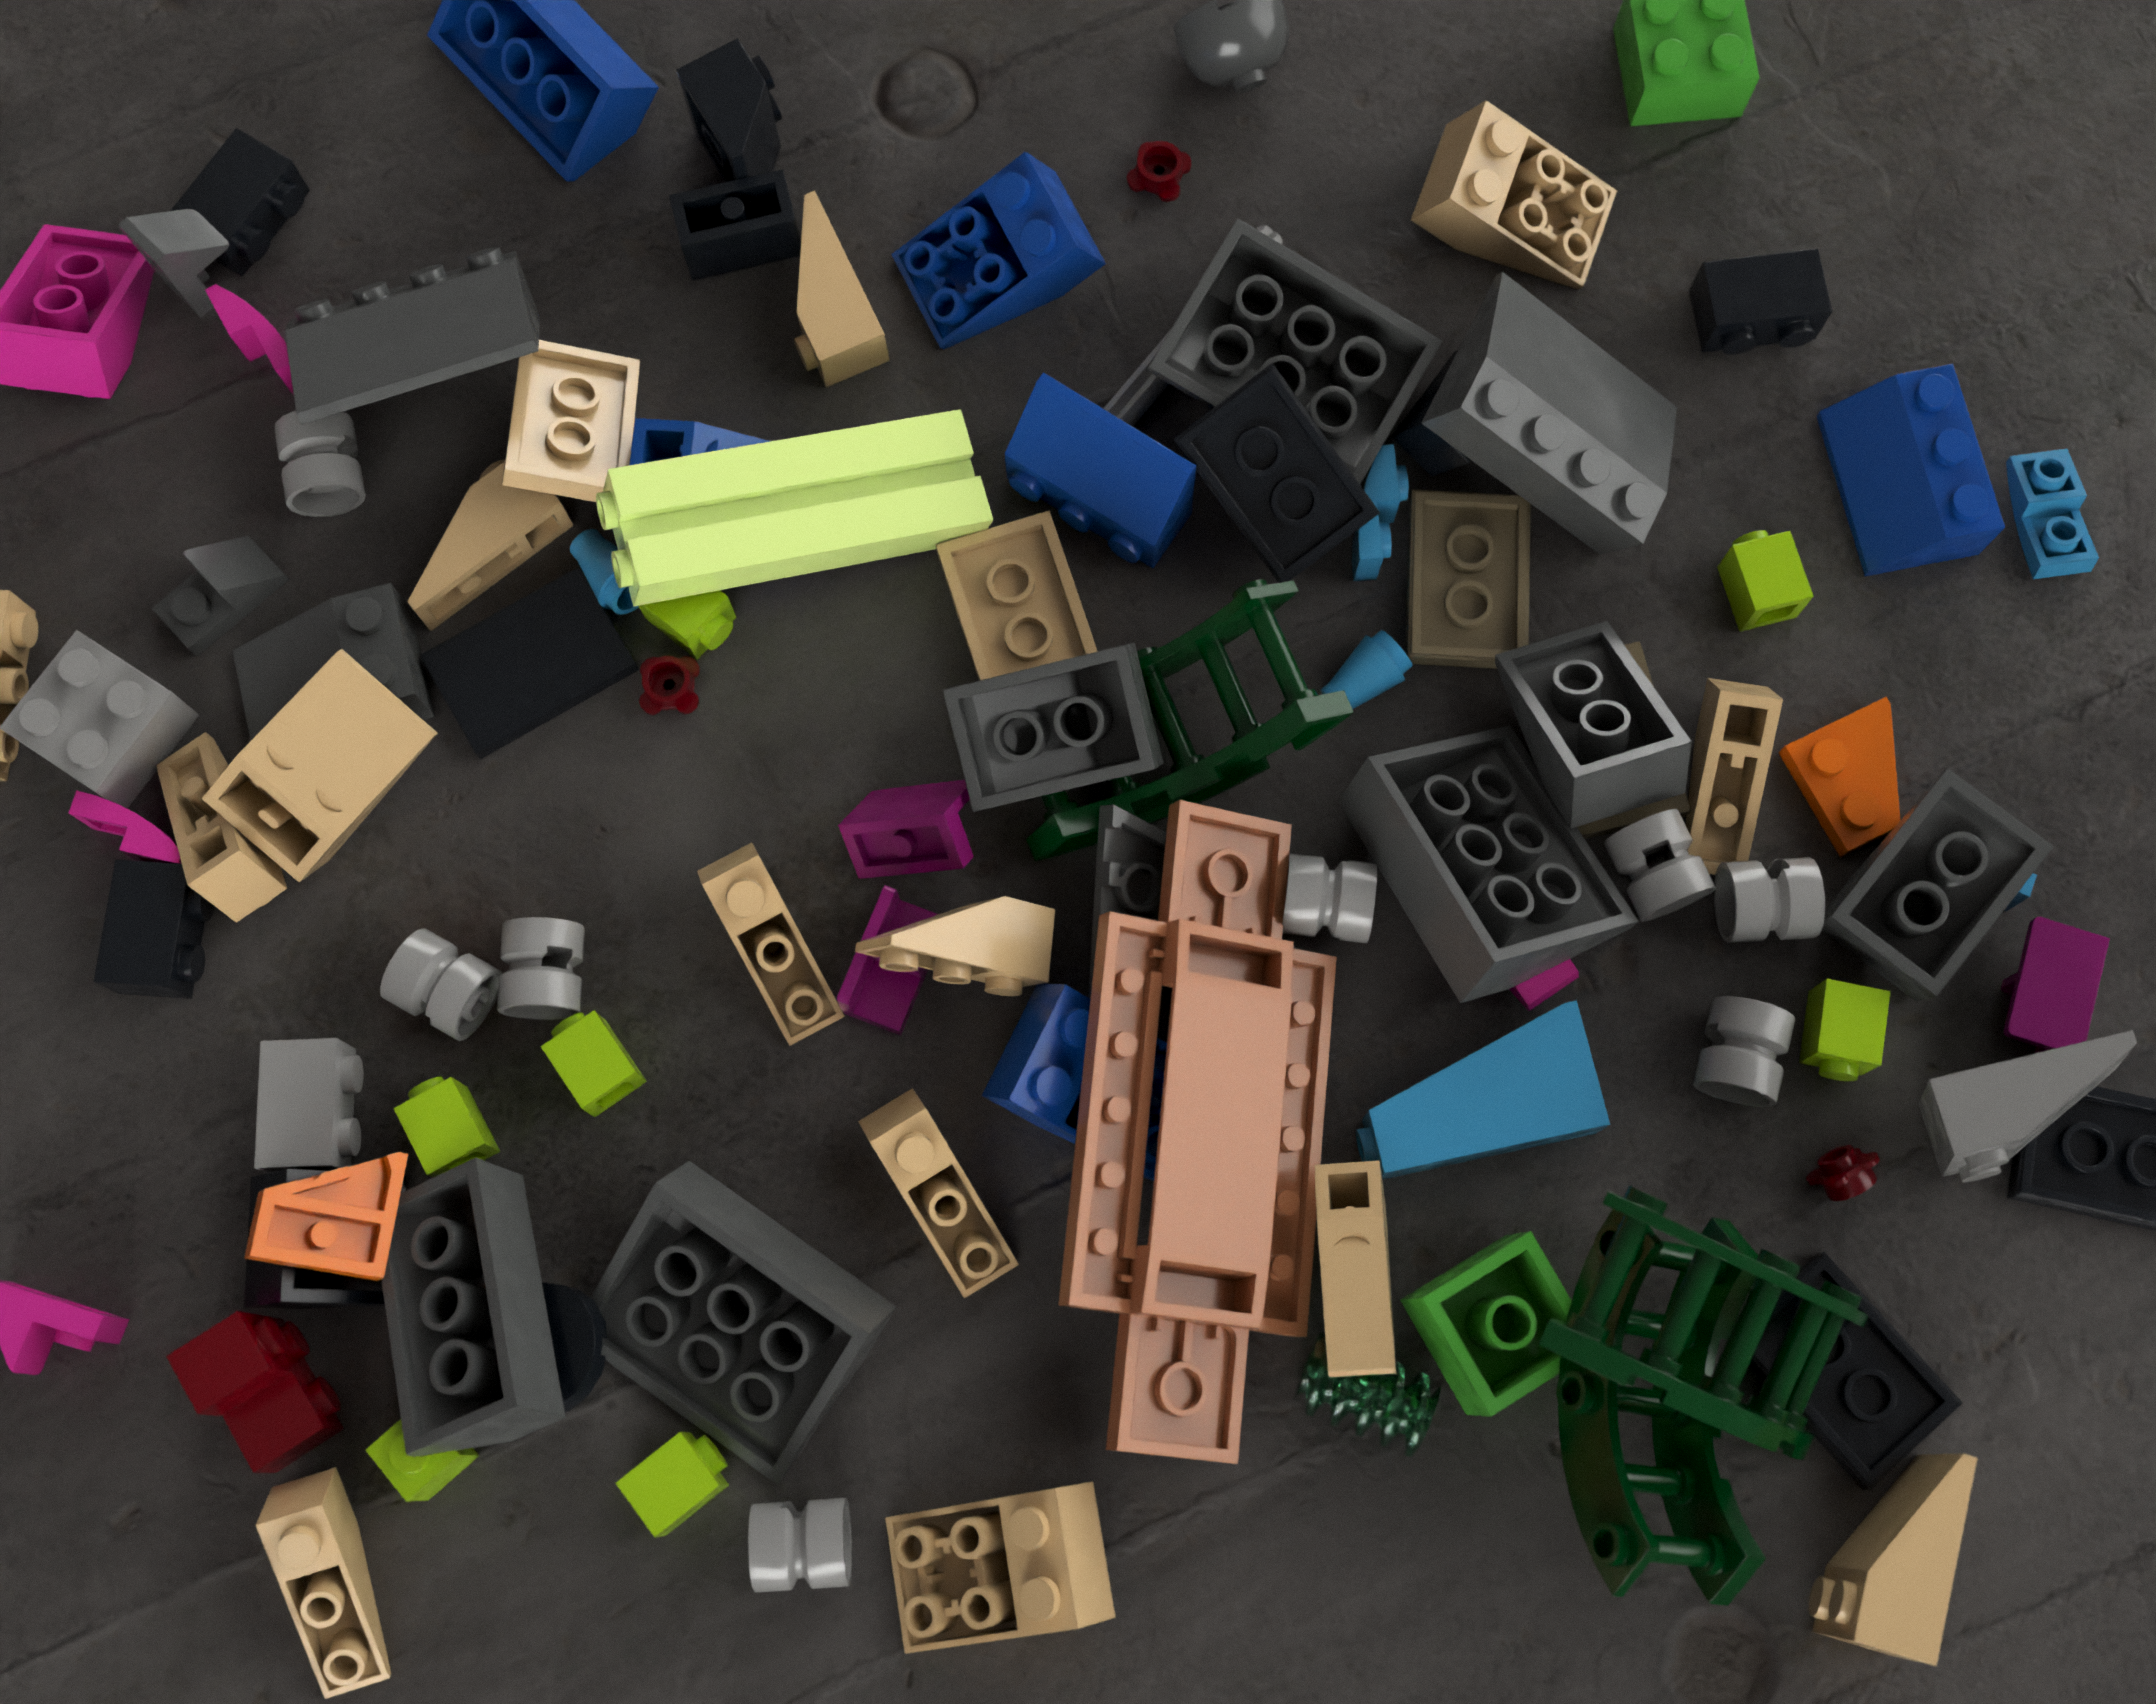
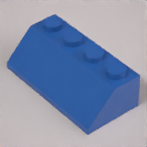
[427,0,659,182]

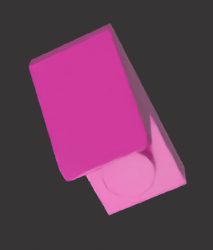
[0,1280,130,1375]

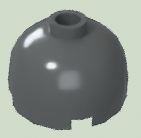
[1173,0,1290,94]

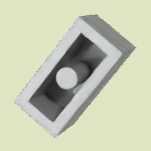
[254,1038,364,1173]

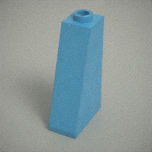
[1355,1000,1610,1180]

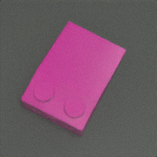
[0,224,154,399]

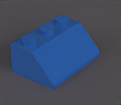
[1816,364,2005,576]
[1005,372,1196,569]

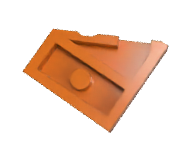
[1779,697,1901,858]
[244,1152,408,1281]

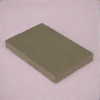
[1405,489,1530,669]

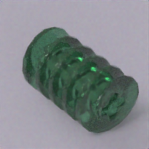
[1293,1332,1441,1458]

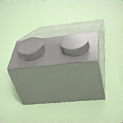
[1918,1030,2137,1182]

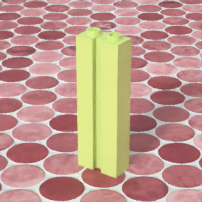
[596,409,993,607]

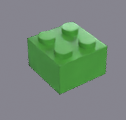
[1613,0,1759,127]
[1400,1231,1572,1417]

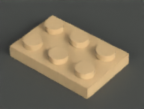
[502,340,640,502]
[936,510,1098,681]

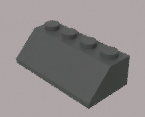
[381,1158,566,1457]

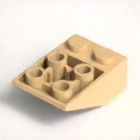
[1411,100,1617,289]
[202,649,438,882]
[885,1481,1116,1654]

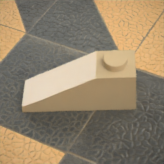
[794,191,890,387]
[407,460,574,631]
[1685,678,1783,875]
[156,732,287,923]

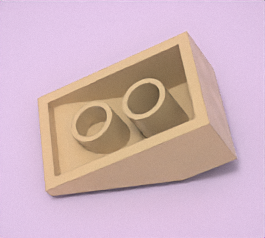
[1809,1454,1977,1666]

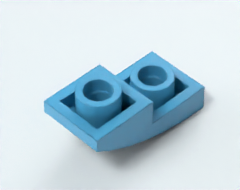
[1352,444,1409,581]
[2006,449,2099,579]

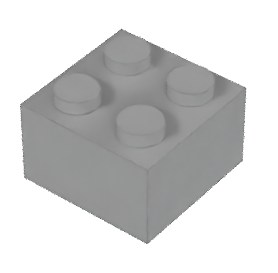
[0,630,200,809]

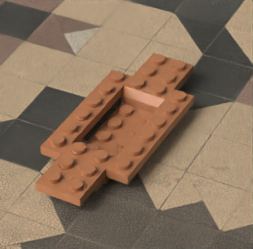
[1058,800,1337,1464]

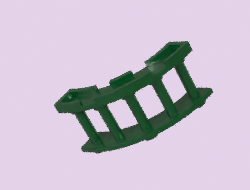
[1026,579,1354,861]
[1538,1186,1868,1460]
[1556,1209,1766,1606]

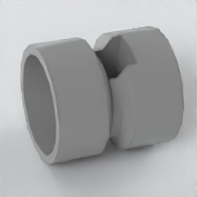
[274,410,366,517]
[1604,808,1716,922]
[1282,853,1377,943]
[1714,857,1825,943]
[497,917,585,1020]
[380,928,502,1041]
[1693,996,1795,1107]
[748,1498,852,1593]

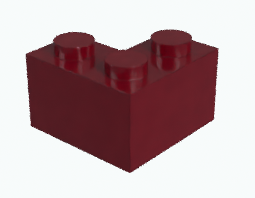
[166,1311,344,1473]

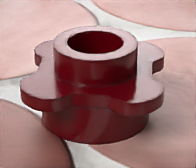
[1127,141,1192,202]
[639,656,700,715]
[1806,1145,1880,1201]

